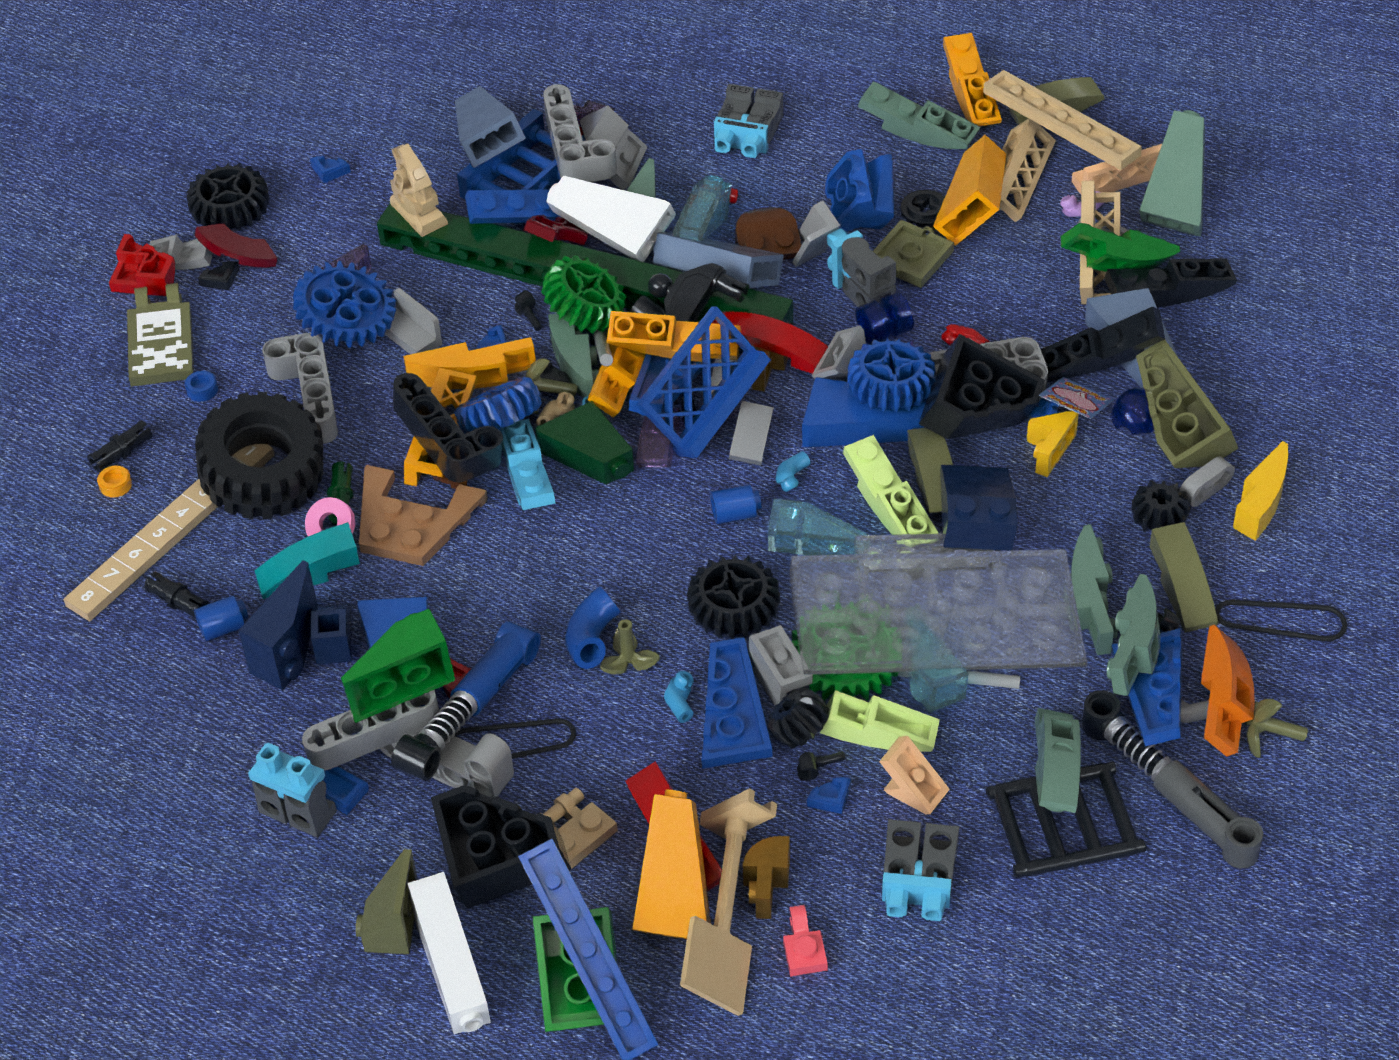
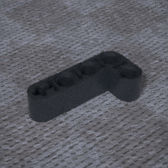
[393,373,503,483]

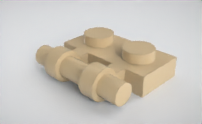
[536,788,618,869]

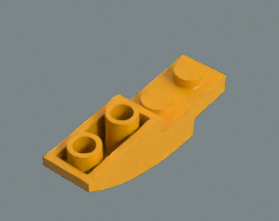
[943,33,1002,126]
[607,311,741,362]
[403,337,536,389]
[587,344,645,417]

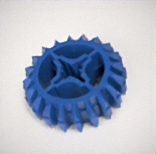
[847,337,936,413]
[454,377,542,434]

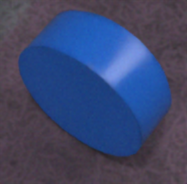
[185,371,218,402]

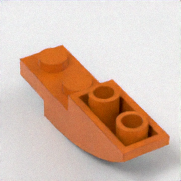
[1201,625,1255,757]

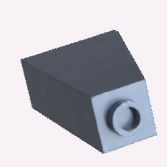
[455,86,526,168]
[653,232,784,288]
[1085,288,1178,393]

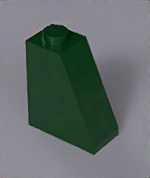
[536,401,634,485]

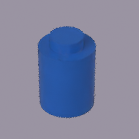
[710,484,762,525]
[194,595,249,642]

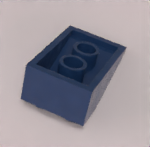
[940,465,1018,551]
[238,560,318,690]

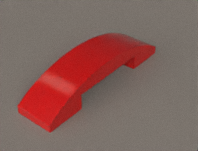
[712,311,828,373]

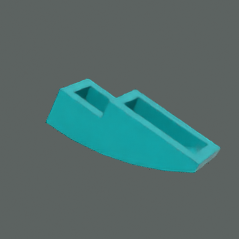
[254,522,360,599]

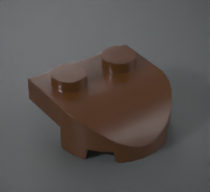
[735,207,802,260]

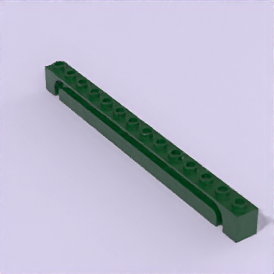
[377,203,793,325]

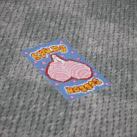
[1039,377,1114,419]

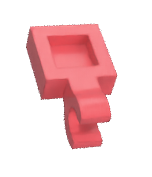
[783,905,828,977]

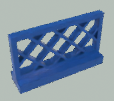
[636,306,771,458]

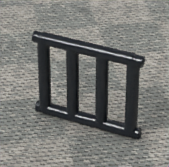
[985,762,1146,878]

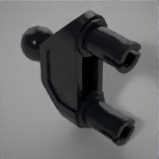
[648,263,750,322]

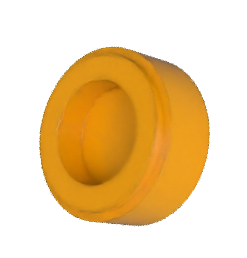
[97,465,132,498]

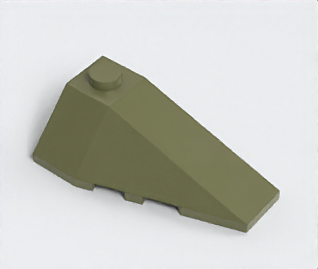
[1136,340,1239,468]

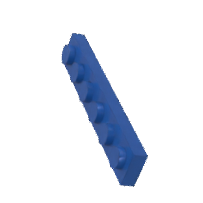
[518,839,659,1060]

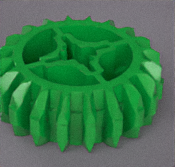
[541,255,626,334]

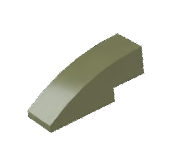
[1008,77,1105,125]
[907,427,953,513]
[1149,522,1218,633]

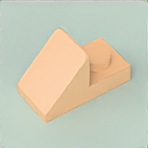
[879,736,950,815]

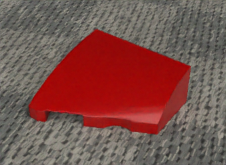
[109,234,175,296]

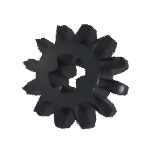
[1131,479,1190,532]
[768,686,829,749]

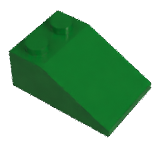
[341,608,455,723]
[533,907,617,1032]

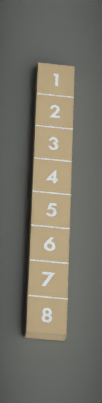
[63,444,275,622]

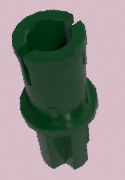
[327,461,354,525]

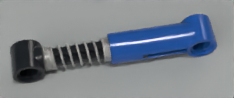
[391,621,541,781]

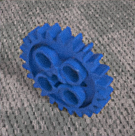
[292,261,396,348]

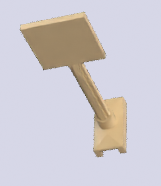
[680,788,777,1016]

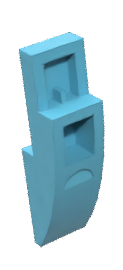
[500,419,556,510]

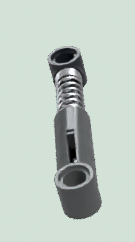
[1082,690,1263,869]

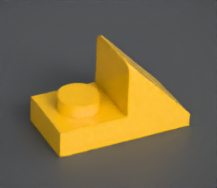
[1027,410,1079,477]

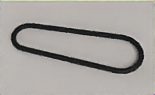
[1215,600,1347,641]
[451,718,576,759]

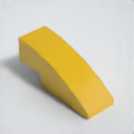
[1233,441,1288,541]

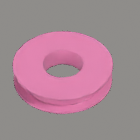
[305,497,355,536]

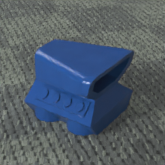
[825,149,894,232]

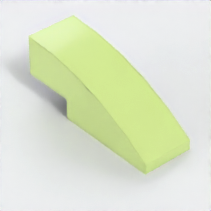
[820,690,940,752]

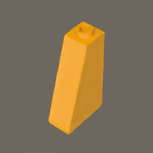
[933,135,1006,246]
[632,789,711,939]

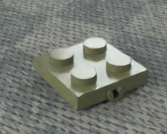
[873,220,954,288]

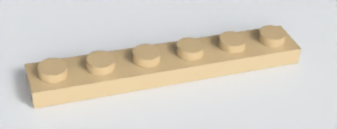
[983,70,1142,170]

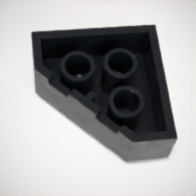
[918,334,1045,439]
[431,785,572,909]

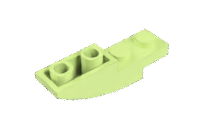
[843,435,939,550]

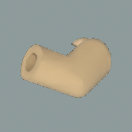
[536,392,575,426]

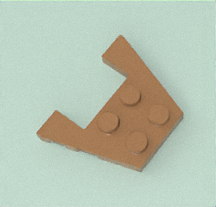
[359,465,488,566]

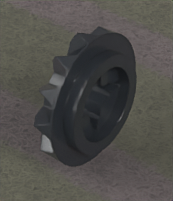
[901,190,945,228]

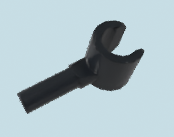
[515,290,542,331]
[1158,608,1180,632]
[797,751,845,781]

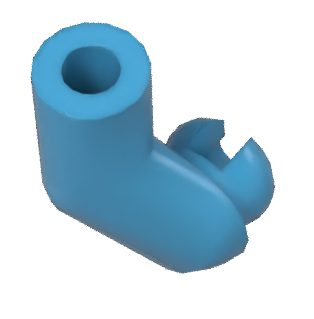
[775,451,811,492]
[664,671,694,723]

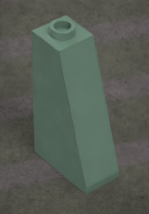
[1139,110,1205,237]

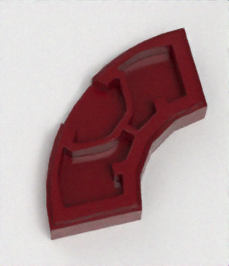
[524,215,589,246]
[195,223,278,268]

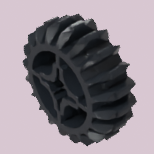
[187,162,269,231]
[687,554,780,639]

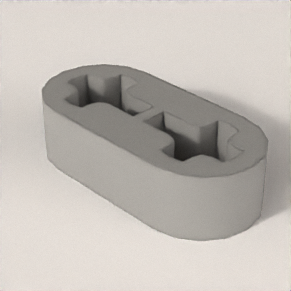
[1179,456,1235,507]

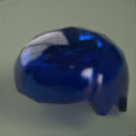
[1110,387,1154,435]

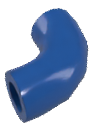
[565,586,621,669]

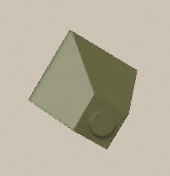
[355,849,418,954]

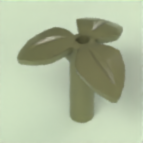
[525,358,577,414]
[600,619,660,675]
[1246,699,1308,758]

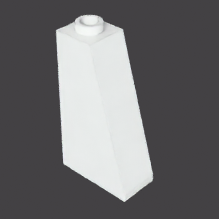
[546,176,676,262]
[407,872,491,1035]

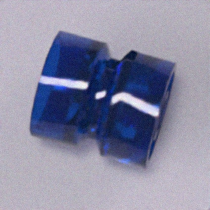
[855,292,914,345]

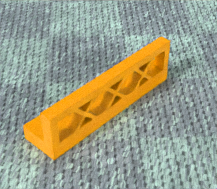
[404,368,477,487]

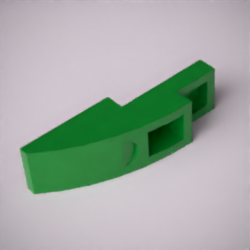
[1061,223,1180,272]

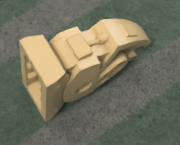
[390,143,448,237]

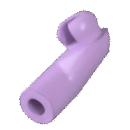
[1060,191,1104,217]

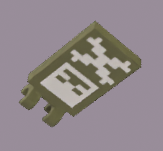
[127,283,194,387]

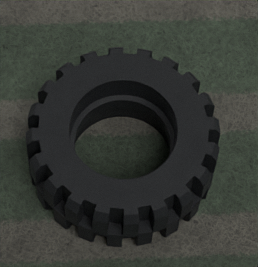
[195,391,324,520]

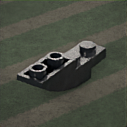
[1104,258,1237,308]
[1041,306,1165,381]

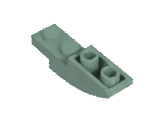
[858,81,980,149]
[548,314,598,398]
[1069,524,1118,656]
[1107,574,1161,696]
[1035,708,1081,813]

